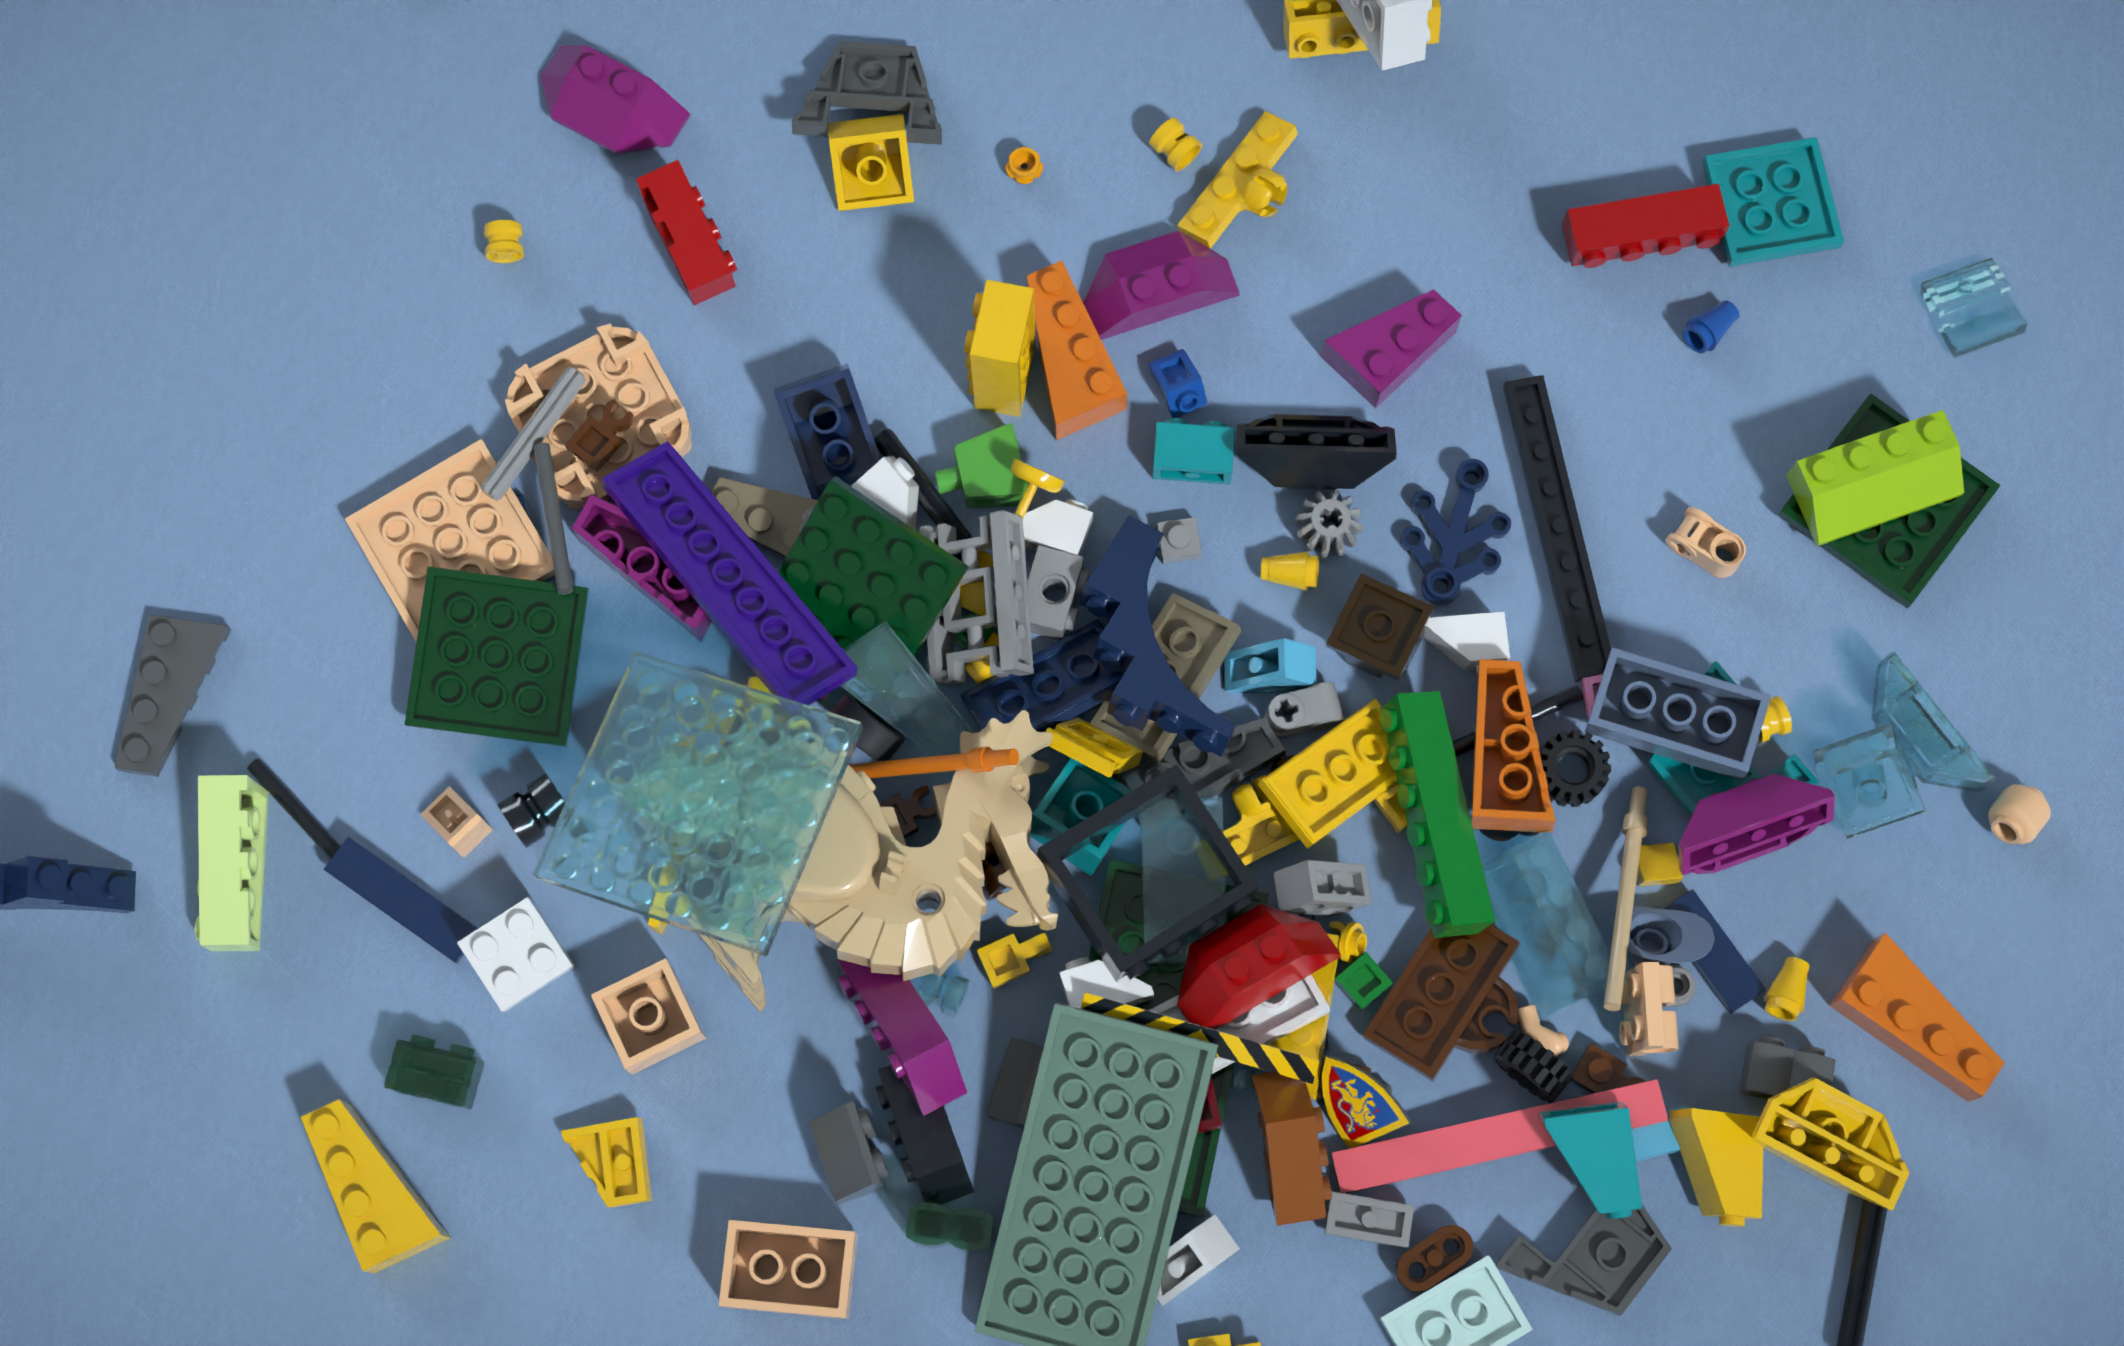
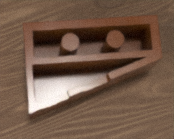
[1252,1072,1332,1226]

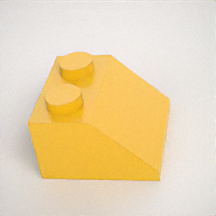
[828,114,914,211]

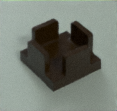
[1326,573,1434,681]

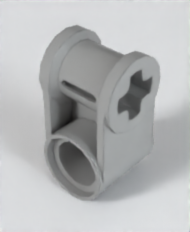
[1264,682,1344,738]

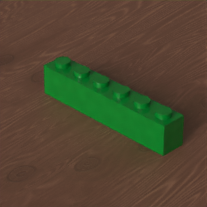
[1380,691,1496,938]

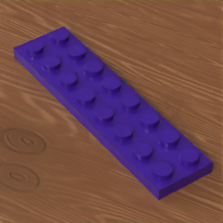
[602,441,858,716]

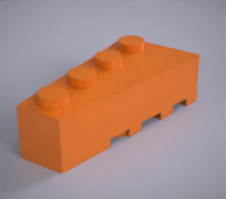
[1027,260,1128,440]
[1471,659,1556,833]
[1829,932,2005,1102]

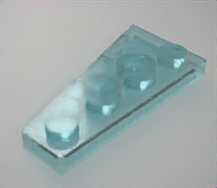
[841,621,975,756]

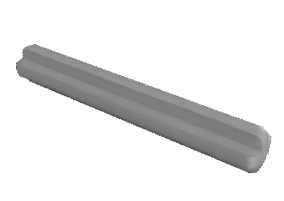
[481,367,586,501]

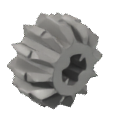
[1296,489,1363,558]

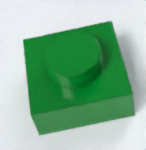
[1335,952,1393,1011]

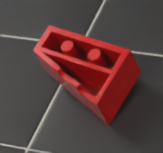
[636,160,738,306]

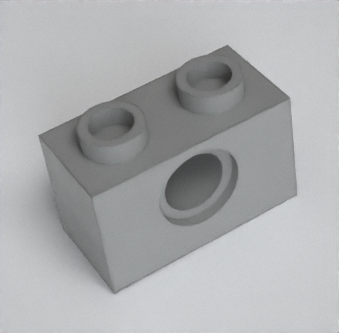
[1027,545,1090,640]

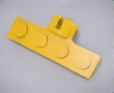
[1177,111,1298,249]
[1191,775,1299,881]

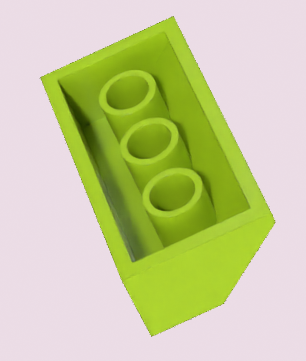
[1786,409,1964,546]

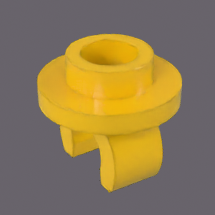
[1329,921,1367,963]

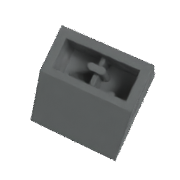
[809,1101,890,1205]

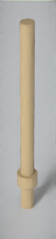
[1604,786,1648,1011]

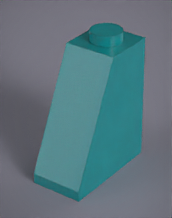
[1539,1101,1642,1219]

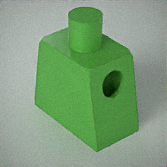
[935,423,1027,509]

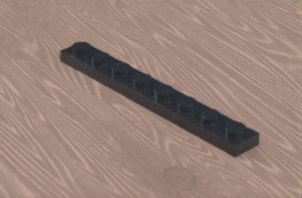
[1503,375,1611,683]

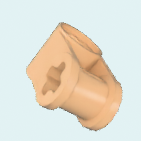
[1665,507,1746,578]

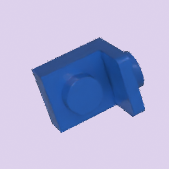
[1149,349,1207,418]

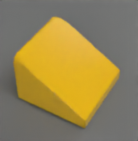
[1637,843,1683,887]

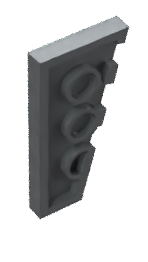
[1111,718,1286,835]

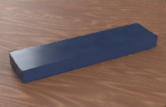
[323,837,479,964]

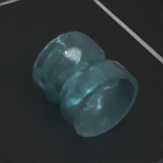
[918,972,970,1018]

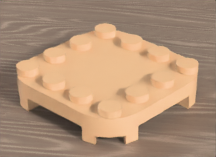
[504,323,692,510]

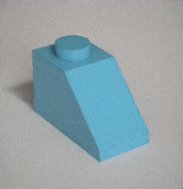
[1224,638,1317,693]

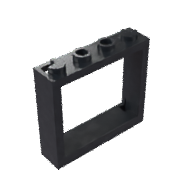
[1036,764,1259,982]

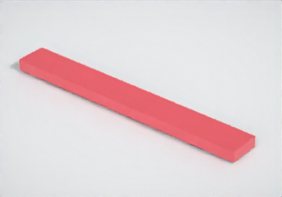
[1332,1079,1668,1194]

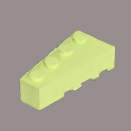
[195,775,269,951]

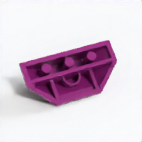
[541,45,690,154]
[1083,230,1240,340]
[1679,774,1835,875]

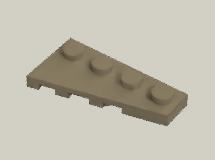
[711,477,818,557]

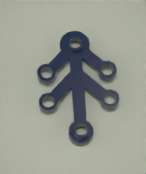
[1400,459,1511,606]

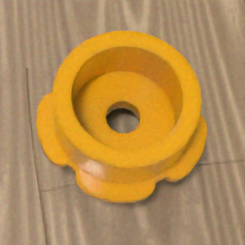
[1005,147,1043,184]

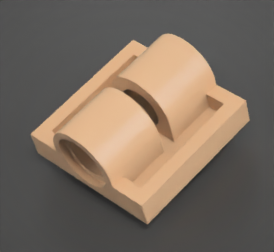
[1619,962,1679,1056]

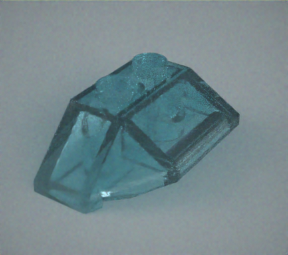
[1871,651,1996,792]

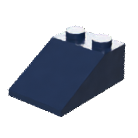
[774,363,881,500]

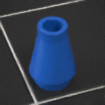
[1682,300,1739,353]

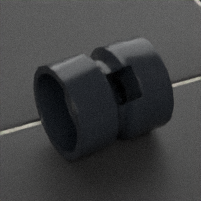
[498,773,575,848]

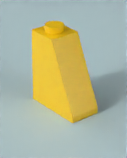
[1669,1108,1763,1227]

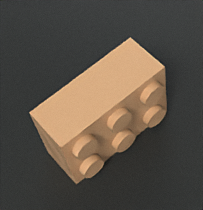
[719,1220,858,1320]

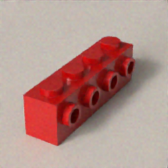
[1561,184,1729,268]

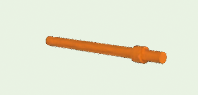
[848,747,1019,778]

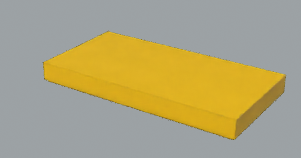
[1257,698,1397,849]

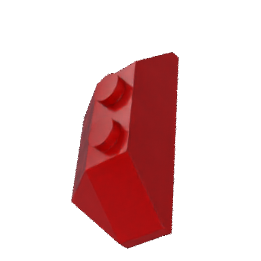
[1177,904,1341,1030]

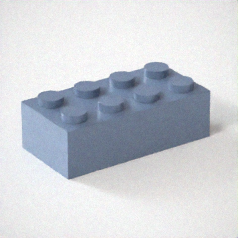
[1585,647,1771,781]

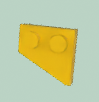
[561,1117,652,1208]

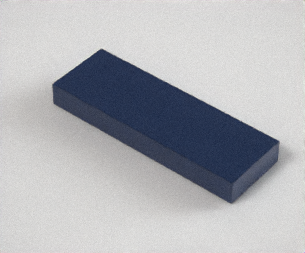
[1664,889,1766,1014]

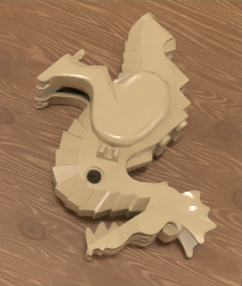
[608,710,1058,1012]

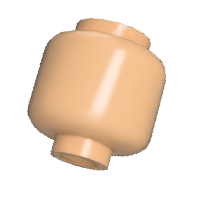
[1988,784,2051,844]

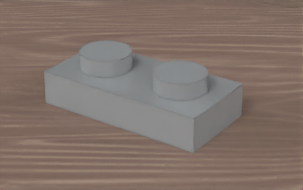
[1324,1191,1414,1249]

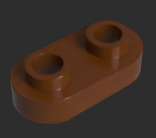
[1395,1225,1473,1292]

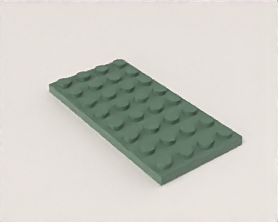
[974,1002,1219,1346]

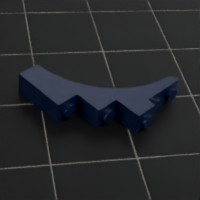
[1080,515,1236,757]
[0,856,136,913]

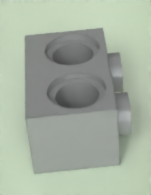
[1273,860,1372,916]

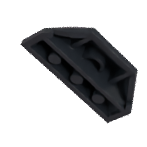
[1236,414,1397,490]

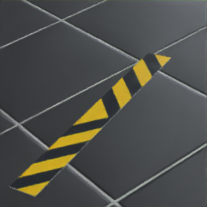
[1081,992,1320,1084]

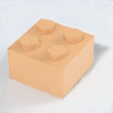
[591,958,706,1075]

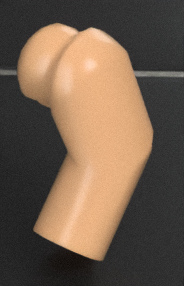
[1518,1005,1569,1057]

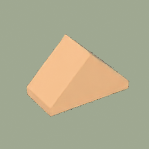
[420,786,493,858]

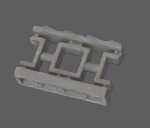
[920,510,1034,687]

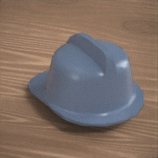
[1627,906,1715,966]

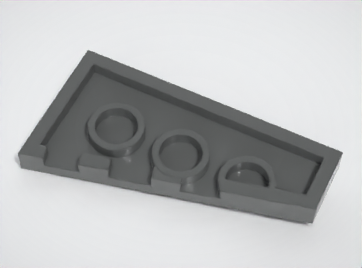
[115,615,231,777]

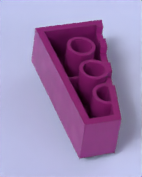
[572,494,712,642]

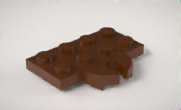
[1362,925,1520,1082]

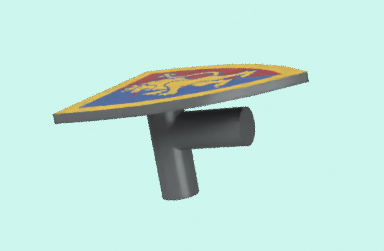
[1322,1055,1411,1149]

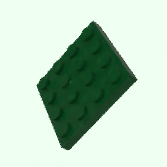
[1777,393,2001,609]
[778,476,969,699]
[404,567,589,747]

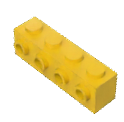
[1283,0,1441,59]

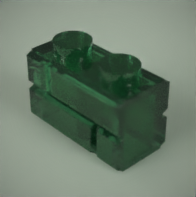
[384,1035,484,1110]

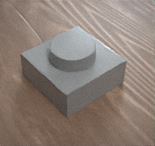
[1157,517,1202,564]

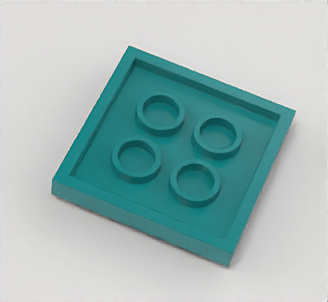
[1702,137,1844,267]

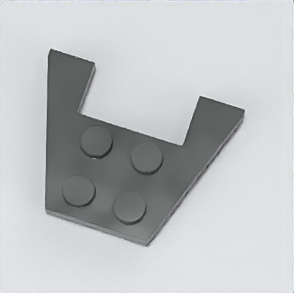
[792,41,942,145]
[1495,1205,1672,1316]

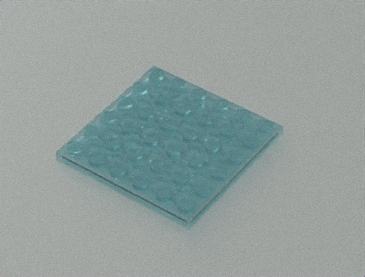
[533,651,863,957]

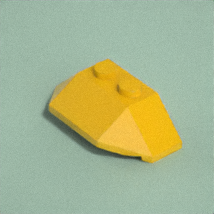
[1751,1077,1910,1211]

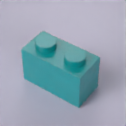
[1152,418,1235,485]

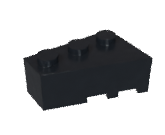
[875,1065,975,1210]

